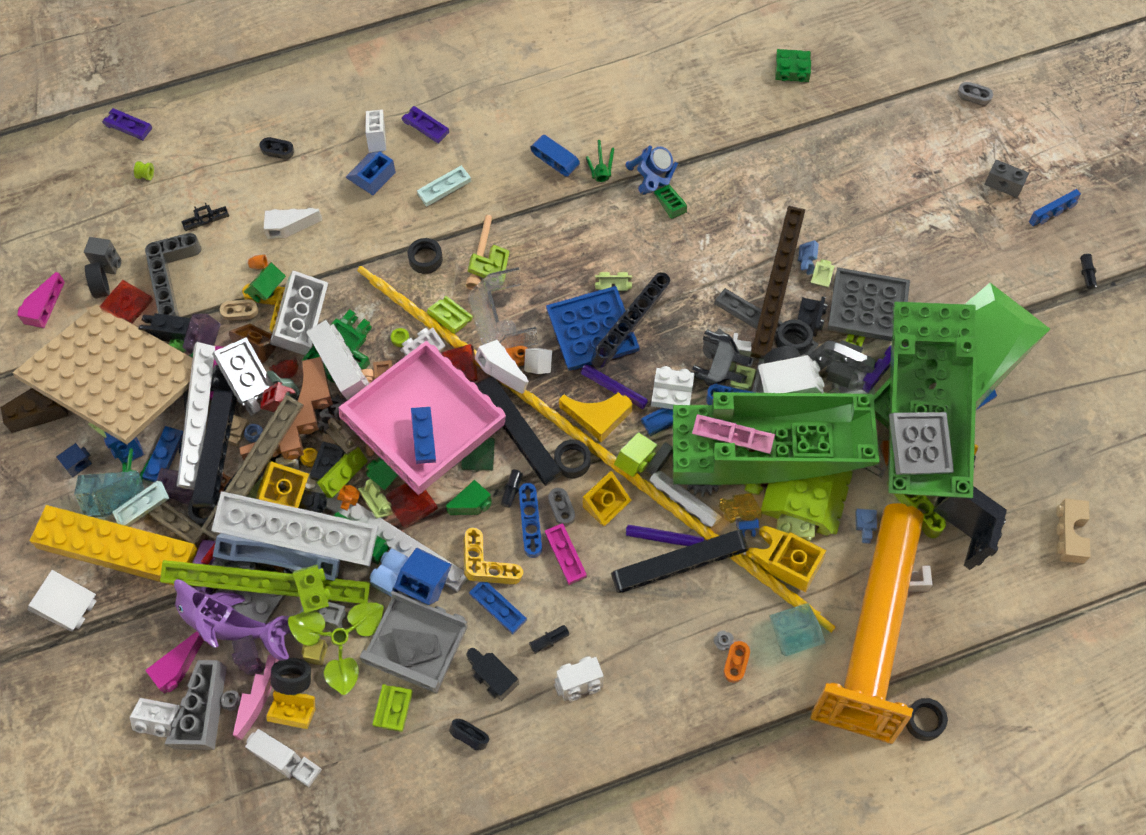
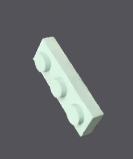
[417,165,471,206]
[112,481,169,527]

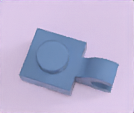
[798,240,819,275]
[855,509,877,544]

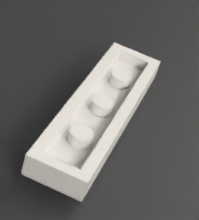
[650,470,722,527]

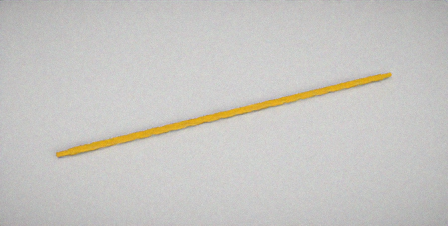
[357,266,836,633]

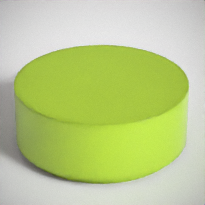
[390,328,410,347]

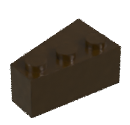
[0,388,68,433]

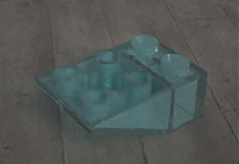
[74,471,145,518]

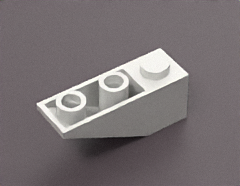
[264,208,322,239]
[475,340,529,394]

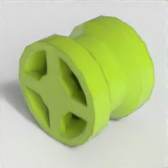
[134,161,154,180]

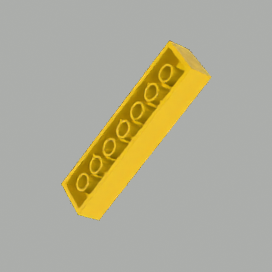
[29,505,198,586]

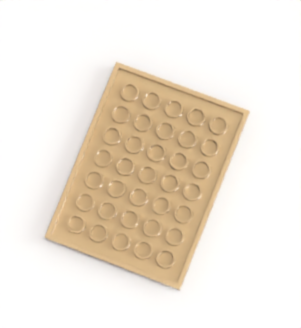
[13,304,193,444]

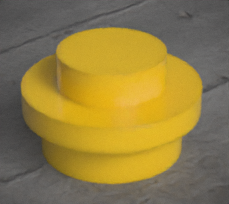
[300,448,318,467]

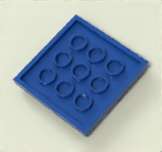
[546,286,640,371]

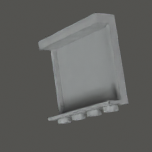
[360,591,468,694]

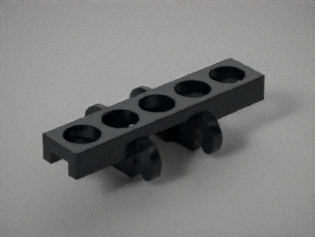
[181,203,229,232]

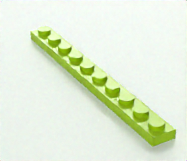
[160,560,370,603]

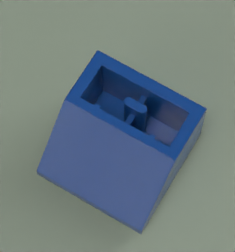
[346,151,396,196]
[394,547,452,605]

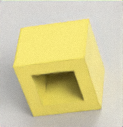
[302,639,328,665]

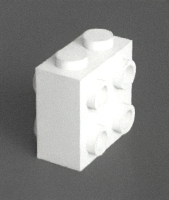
[554,656,604,701]

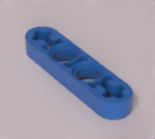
[519,483,542,558]

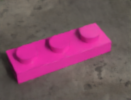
[545,523,587,585]

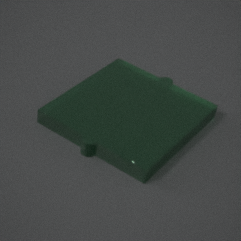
[461,438,495,472]

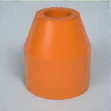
[248,254,268,270]

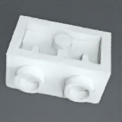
[400,328,445,356]
[130,698,181,737]

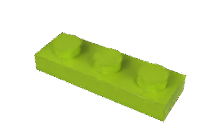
[317,447,368,498]

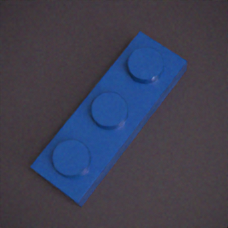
[1029,189,1081,227]
[411,407,436,464]
[142,426,183,484]
[469,582,527,635]

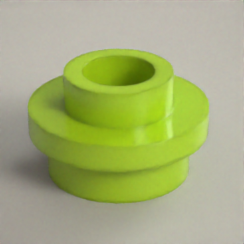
[744,483,763,495]

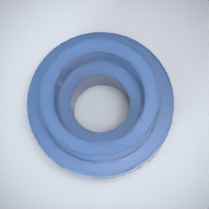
[244,424,263,443]

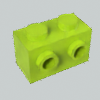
[614,432,657,477]
[293,564,332,613]

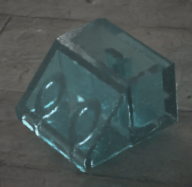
[769,603,825,656]

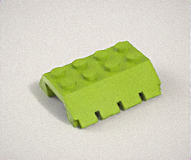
[760,471,853,536]

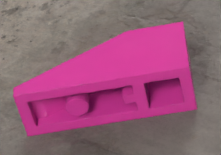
[17,272,65,328]
[145,631,204,694]

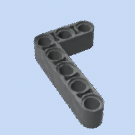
[145,233,202,317]

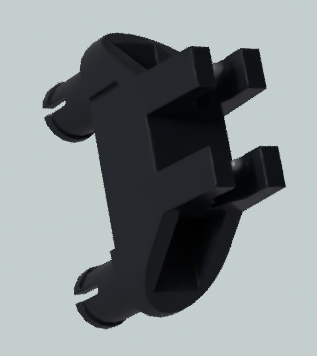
[691,329,754,386]

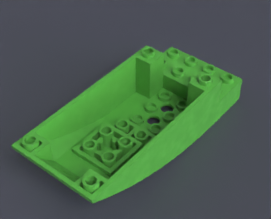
[873,283,1050,429]
[888,302,978,498]
[673,392,879,485]

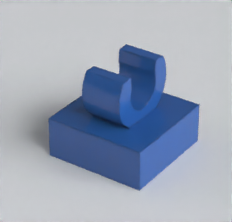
[736,517,759,537]

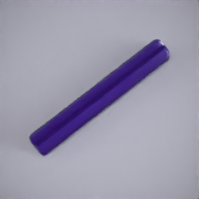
[581,365,648,409]
[626,525,704,546]

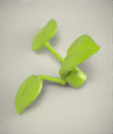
[288,602,384,695]

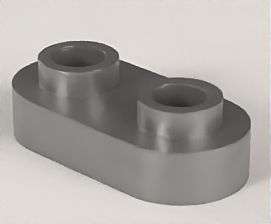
[958,82,993,105]
[548,488,575,526]

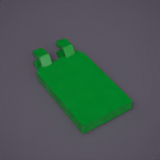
[301,309,372,382]

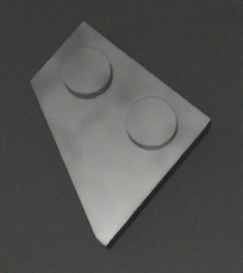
[392,628,442,667]

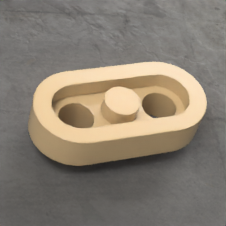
[220,299,258,321]

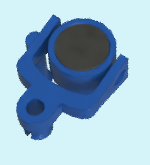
[625,145,678,195]

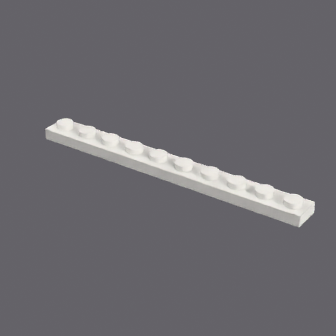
[304,473,467,592]

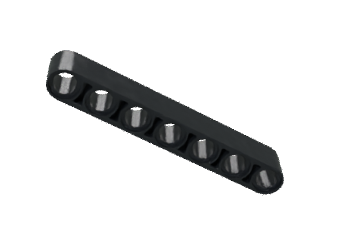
[591,272,670,368]
[476,375,562,486]
[192,390,237,509]
[611,530,749,593]

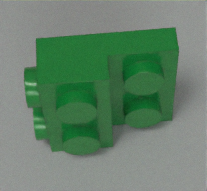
[775,49,811,82]

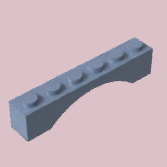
[213,533,341,581]

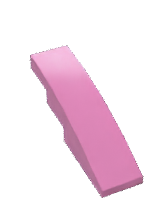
[692,414,775,454]
[233,655,279,740]

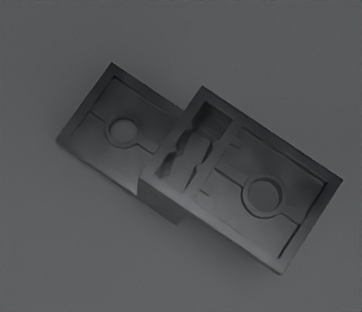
[933,455,1007,570]

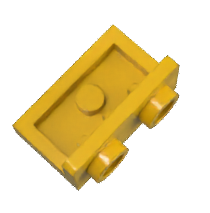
[266,690,315,729]

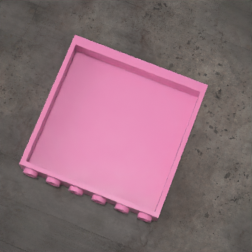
[339,341,506,495]

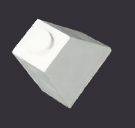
[245,729,301,779]

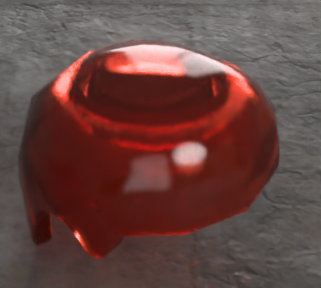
[268,357,299,379]

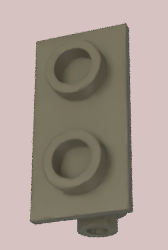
[326,418,363,455]

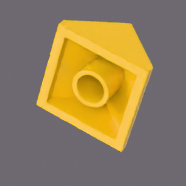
[583,471,632,526]

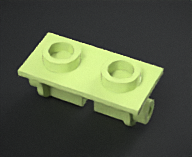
[595,272,632,291]
[358,479,393,518]

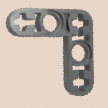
[808,341,876,373]

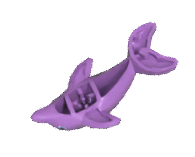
[174,579,291,661]

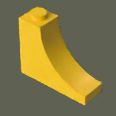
[559,392,632,442]

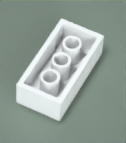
[270,271,328,355]
[306,320,370,400]

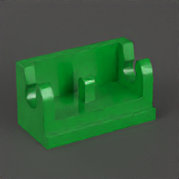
[244,262,286,303]

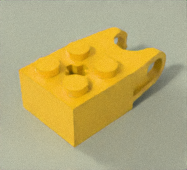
[255,462,309,508]
[746,526,826,592]

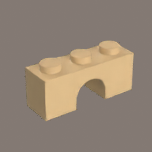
[1056,498,1090,564]

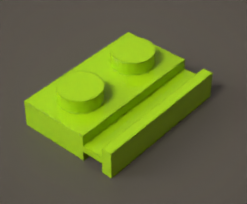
[427,296,473,334]
[372,684,413,732]

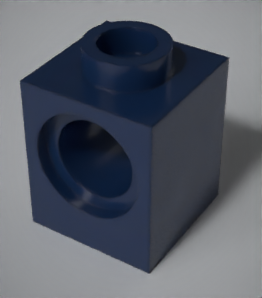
[56,443,92,477]

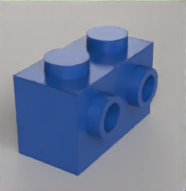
[104,431,144,464]

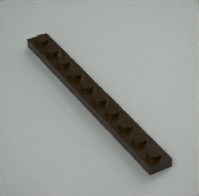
[750,206,806,359]

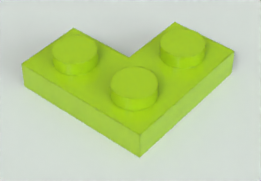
[467,244,510,284]

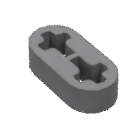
[646,442,673,475]

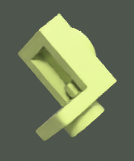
[730,365,757,391]

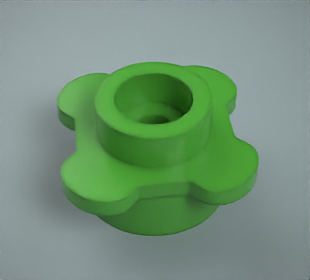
[169,339,188,353]

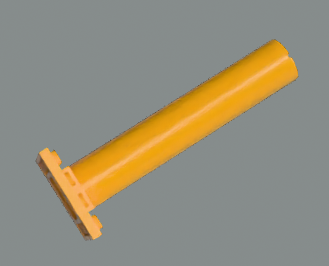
[810,503,924,744]

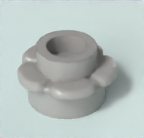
[714,631,734,651]
[221,690,241,711]

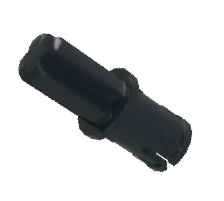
[1080,254,1097,290]
[501,469,523,508]
[529,625,570,654]

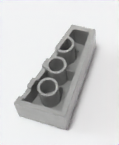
[165,660,227,750]

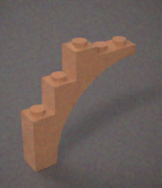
[239,357,333,460]

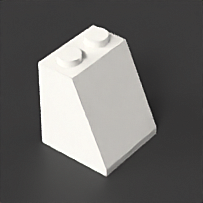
[758,355,824,393]
[28,570,96,631]

